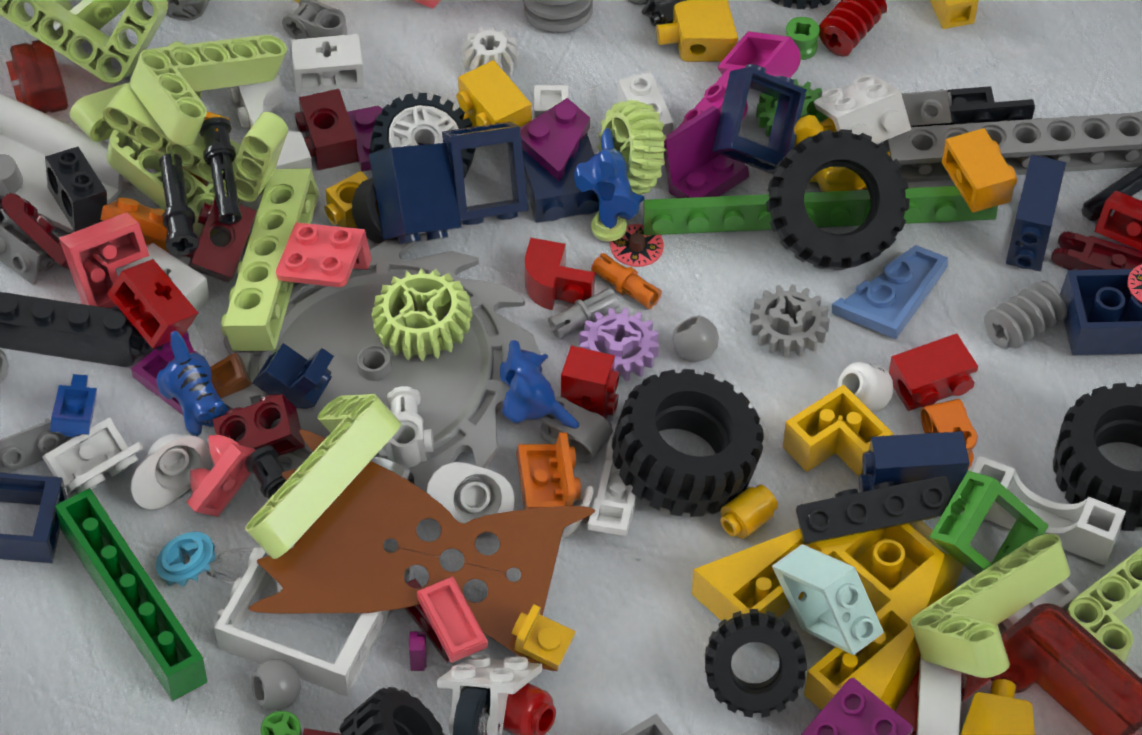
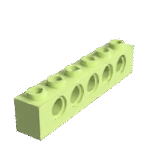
[221,168,319,351]

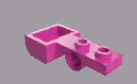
[678,31,801,128]

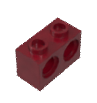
[212,394,305,457]

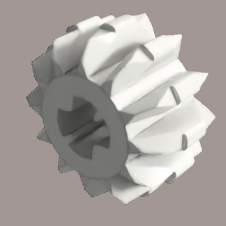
[461,26,519,76]

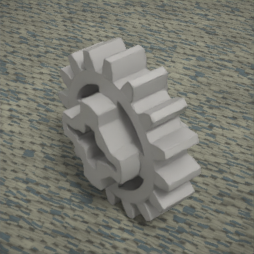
[749,284,830,358]

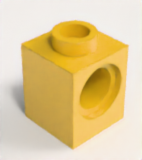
[930,0,979,29]
[324,171,380,229]

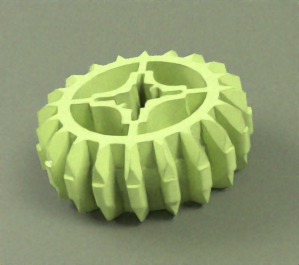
[597,100,666,195]
[372,267,473,361]

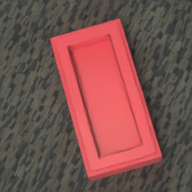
[417,576,488,663]

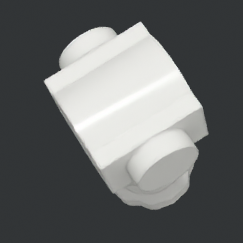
[379,386,434,468]

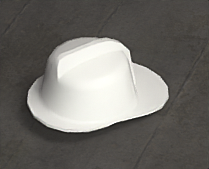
[130,434,213,510]
[426,462,515,523]

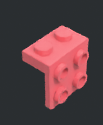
[276,222,372,287]

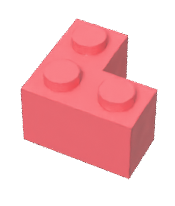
[59,212,150,308]

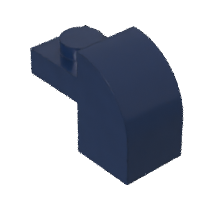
[252,343,334,409]

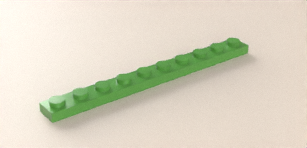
[643,186,998,235]

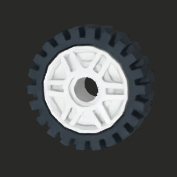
[370,93,476,178]

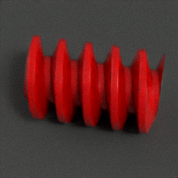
[819,0,887,57]

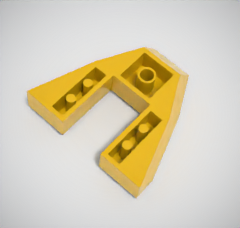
[691,521,963,711]

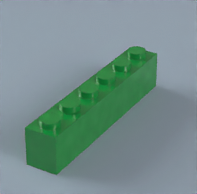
[55,488,208,701]

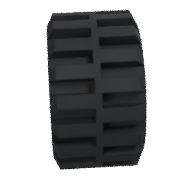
[705,609,807,718]
[339,687,444,735]

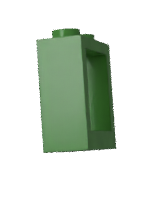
[929,471,1049,576]

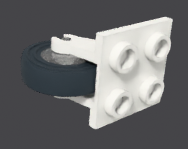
[437,653,542,735]

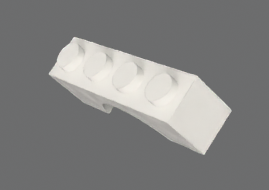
[228,74,313,173]
[963,455,1126,566]

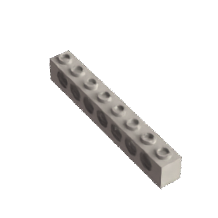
[883,111,1142,182]

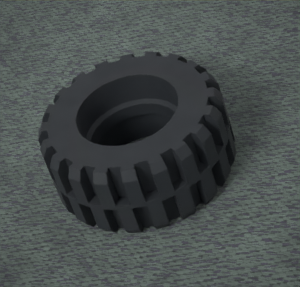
[766,129,910,270]
[611,369,764,517]
[1053,383,1142,531]

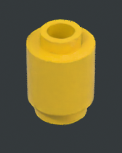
[720,485,778,539]

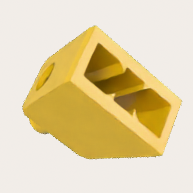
[656,0,738,62]
[961,679,1035,735]

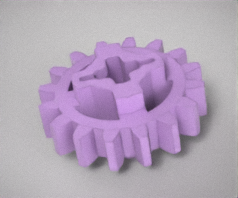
[579,308,659,381]

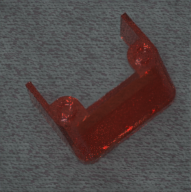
[961,603,1142,735]

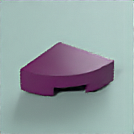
[409,631,427,671]

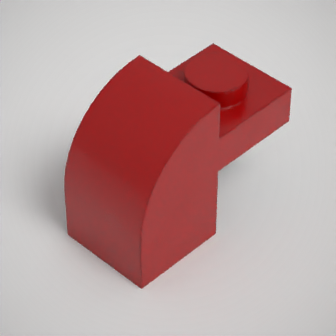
[525,237,595,310]

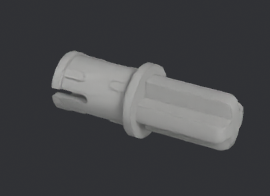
[548,288,620,339]

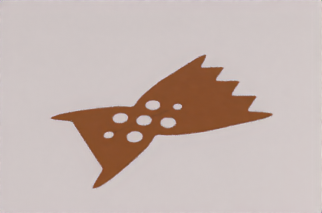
[248,429,595,671]

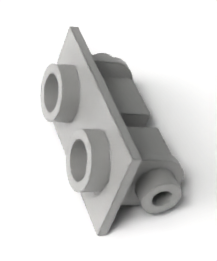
[901,89,952,126]
[0,222,54,285]
[0,418,67,473]

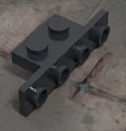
[911,86,1035,127]
[795,476,952,544]

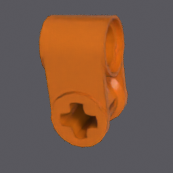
[920,398,978,469]

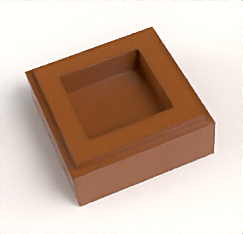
[211,352,252,399]

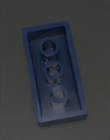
[1060,269,1142,355]

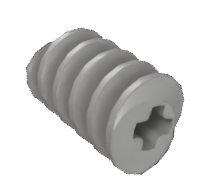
[984,281,1067,348]

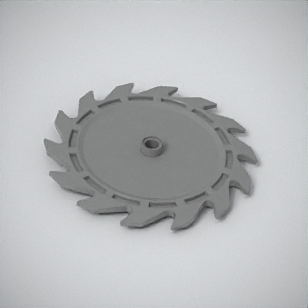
[221,239,541,492]

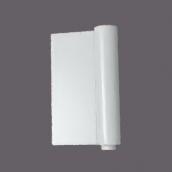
[0,93,132,233]

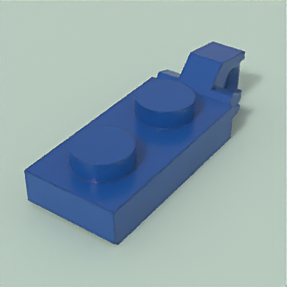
[50,374,97,437]

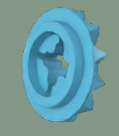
[156,532,216,587]

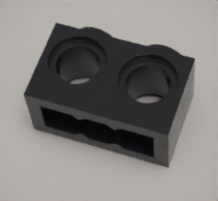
[45,146,107,232]

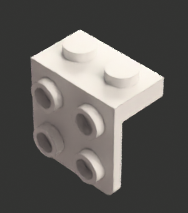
[814,75,911,144]
[42,417,143,495]

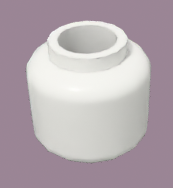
[837,362,893,412]

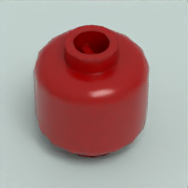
[503,683,556,735]

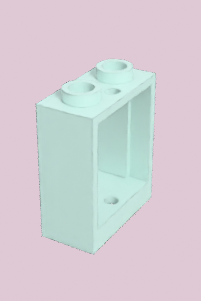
[772,544,884,655]

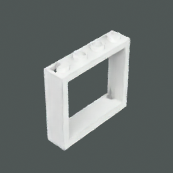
[213,541,413,696]

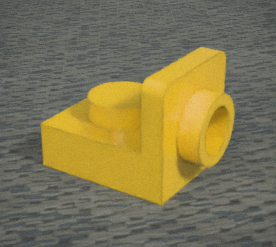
[512,604,576,671]

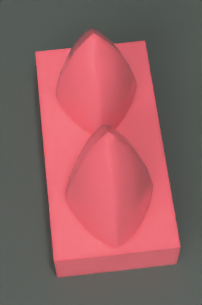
[187,435,256,517]

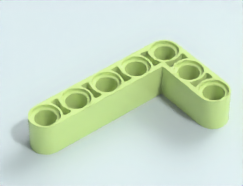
[0,0,168,83]
[130,35,287,146]
[103,84,288,202]
[245,394,401,559]
[910,534,1070,678]

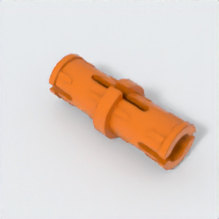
[591,253,662,309]

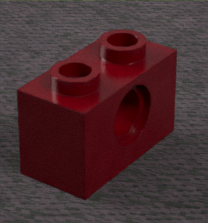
[295,89,358,171]
[185,197,257,283]

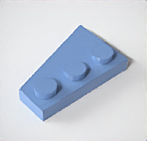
[832,245,948,339]

